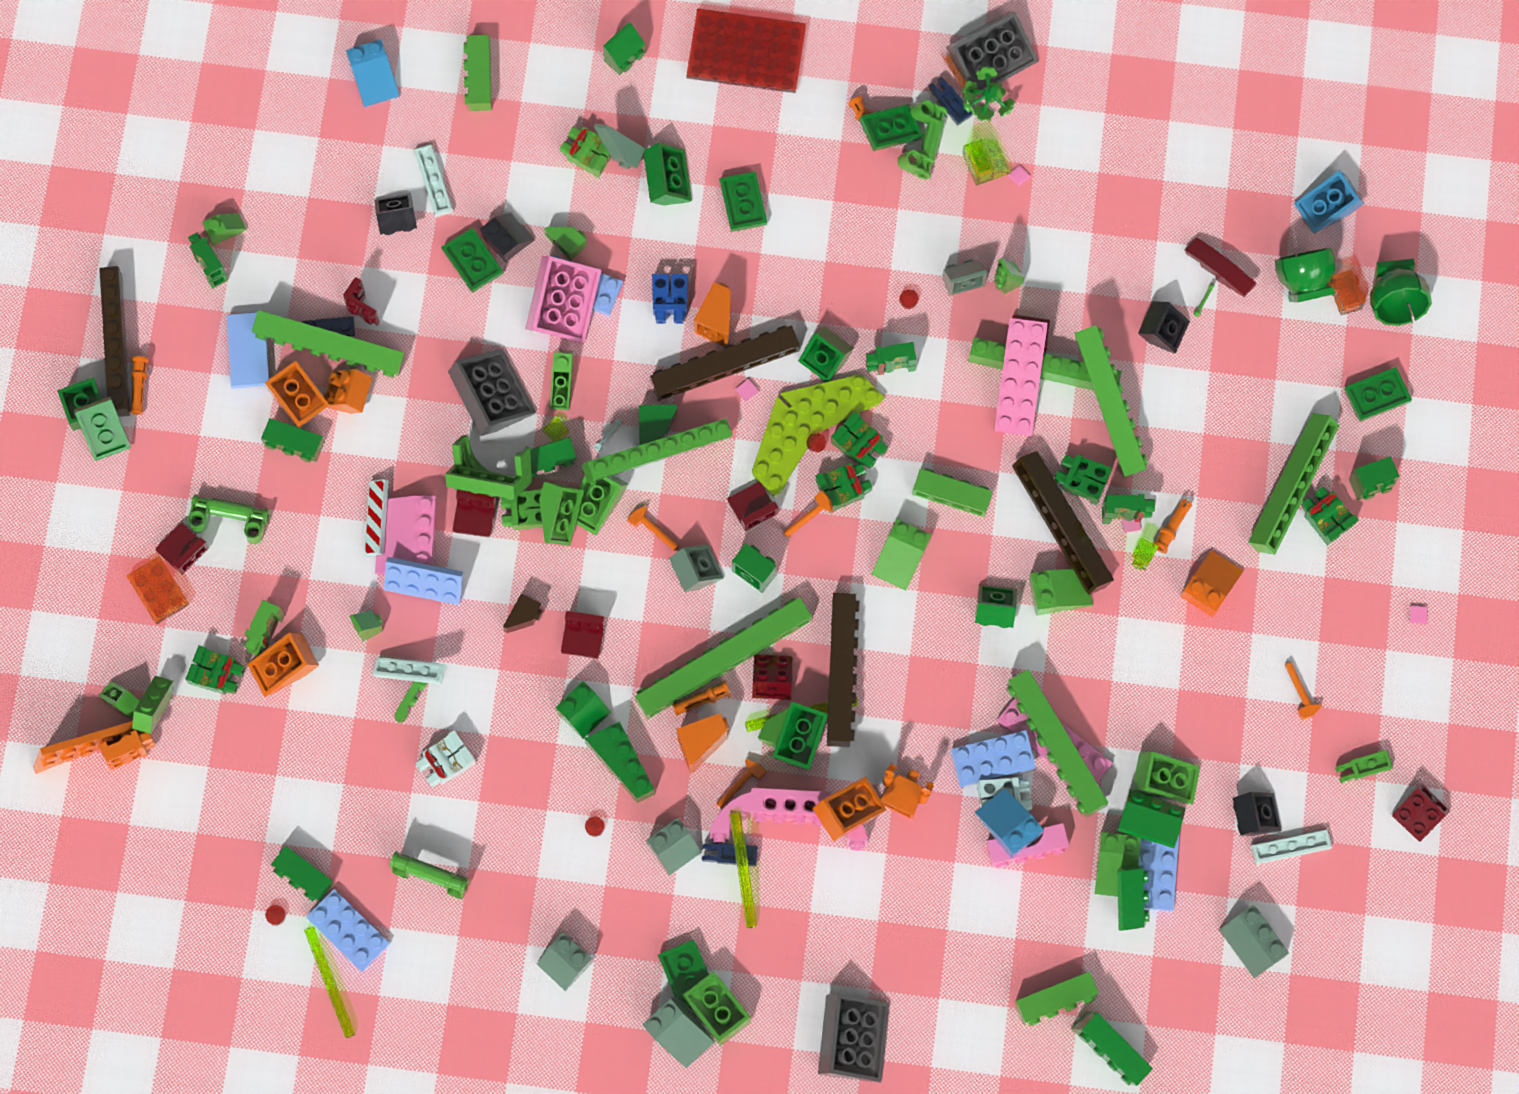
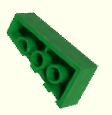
[584,721,655,803]
[1071,1011,1153,1086]

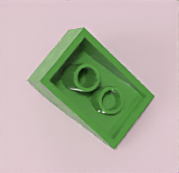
[576,475,628,536]
[539,482,584,546]
[871,519,932,591]
[1029,569,1093,616]
[1132,752,1200,805]
[1094,832,1141,897]
[682,971,751,1046]

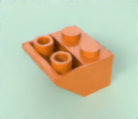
[324,369,372,414]

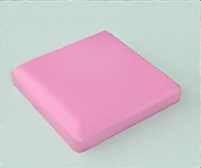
[1008,165,1030,187]
[735,379,759,402]
[1122,518,1141,533]
[1410,606,1427,624]

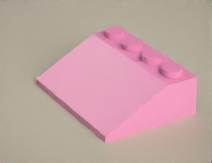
[525,256,601,343]
[375,496,437,575]

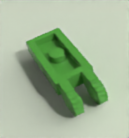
[394,681,428,723]
[1335,750,1393,783]

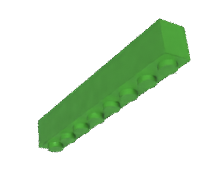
[251,310,405,378]
[1074,325,1148,477]
[968,337,1122,391]
[1248,413,1340,555]
[582,418,733,483]
[1006,669,1109,818]

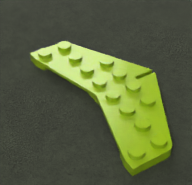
[752,375,885,498]

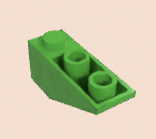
[994,258,1025,294]
[550,349,574,410]

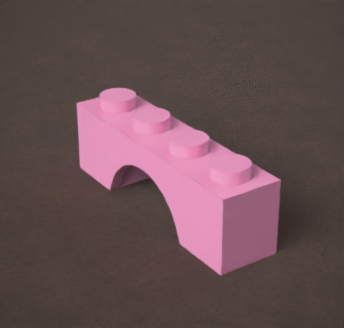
[986,823,1069,869]

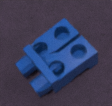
[652,274,688,324]

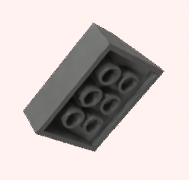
[946,12,1039,95]
[448,348,536,436]
[818,993,889,1083]

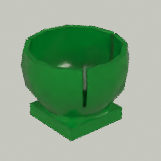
[1275,248,1335,303]
[1370,258,1432,326]

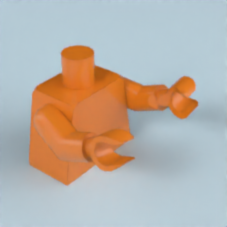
[880,763,934,820]

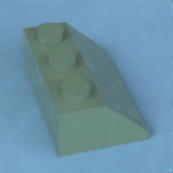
[1219,905,1289,979]

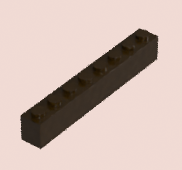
[99,266,131,417]
[650,325,800,401]
[1012,451,1114,595]
[826,593,860,747]

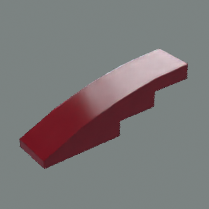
[1185,237,1257,297]

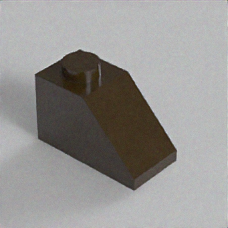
[503,594,544,633]

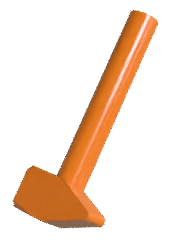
[783,490,834,538]
[627,506,679,551]
[1285,662,1322,721]
[716,759,767,809]

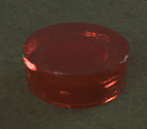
[899,289,918,309]
[807,433,826,452]
[585,817,605,837]
[265,905,286,926]

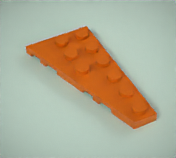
[33,721,142,774]

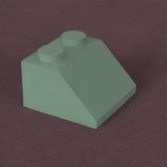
[942,259,987,296]
[669,544,724,592]
[646,818,701,876]
[537,932,593,992]

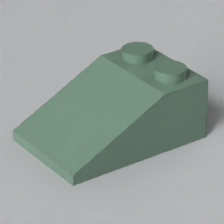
[642,996,715,1068]

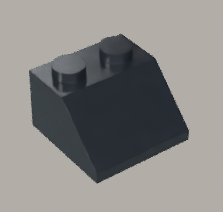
[374,193,417,235]
[480,213,534,263]
[1138,301,1190,354]
[1232,792,1282,836]

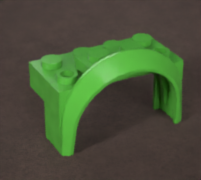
[445,435,532,500]

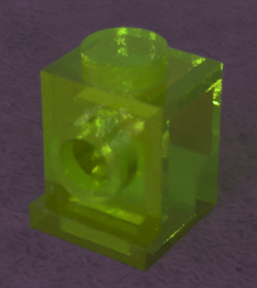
[1131,538,1158,571]

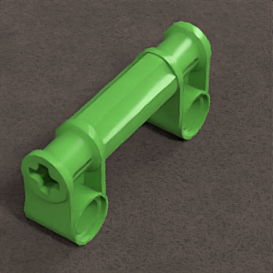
[897,100,948,179]
[188,494,270,544]
[389,851,470,900]

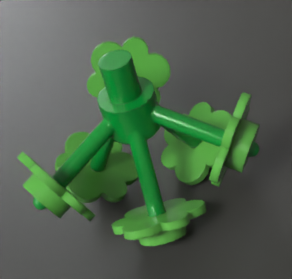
[962,66,1015,121]

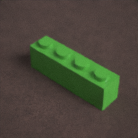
[464,35,492,111]
[912,468,993,518]
[1015,971,1099,1027]

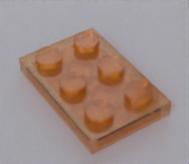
[126,556,190,625]

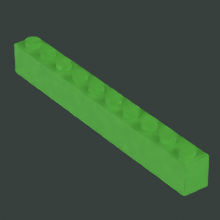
[635,597,812,720]

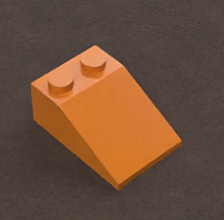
[265,361,330,428]
[1181,550,1244,617]
[247,632,319,697]
[812,776,887,842]

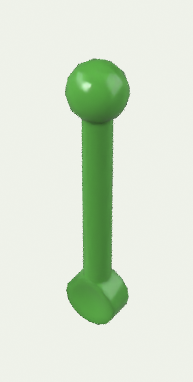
[1194,283,1215,317]

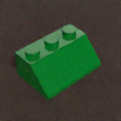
[643,143,692,206]
[772,701,828,771]
[1118,790,1186,849]
[1117,865,1150,931]

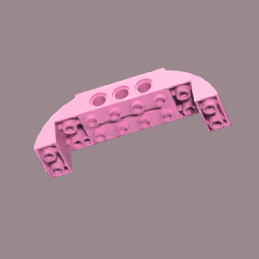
[710,788,868,851]

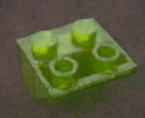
[962,139,1011,186]

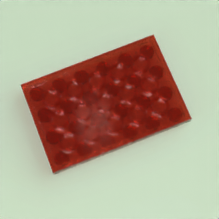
[686,8,806,93]

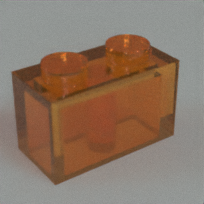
[1329,270,1366,316]

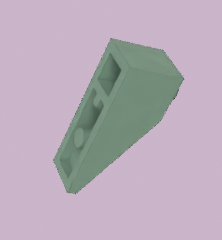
[594,124,645,170]

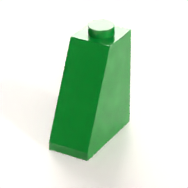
[639,404,677,445]

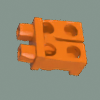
[98,730,156,770]

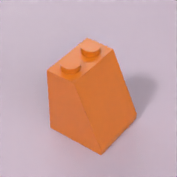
[694,282,731,347]
[676,713,729,773]

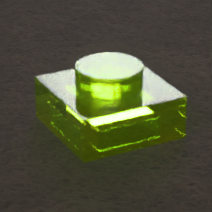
[543,417,569,442]

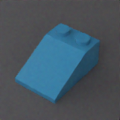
[346,39,400,107]
[1294,170,1365,233]
[974,789,1044,859]

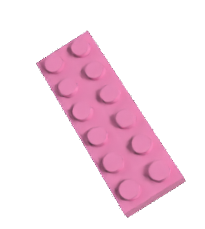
[994,318,1048,436]
[997,699,1113,783]

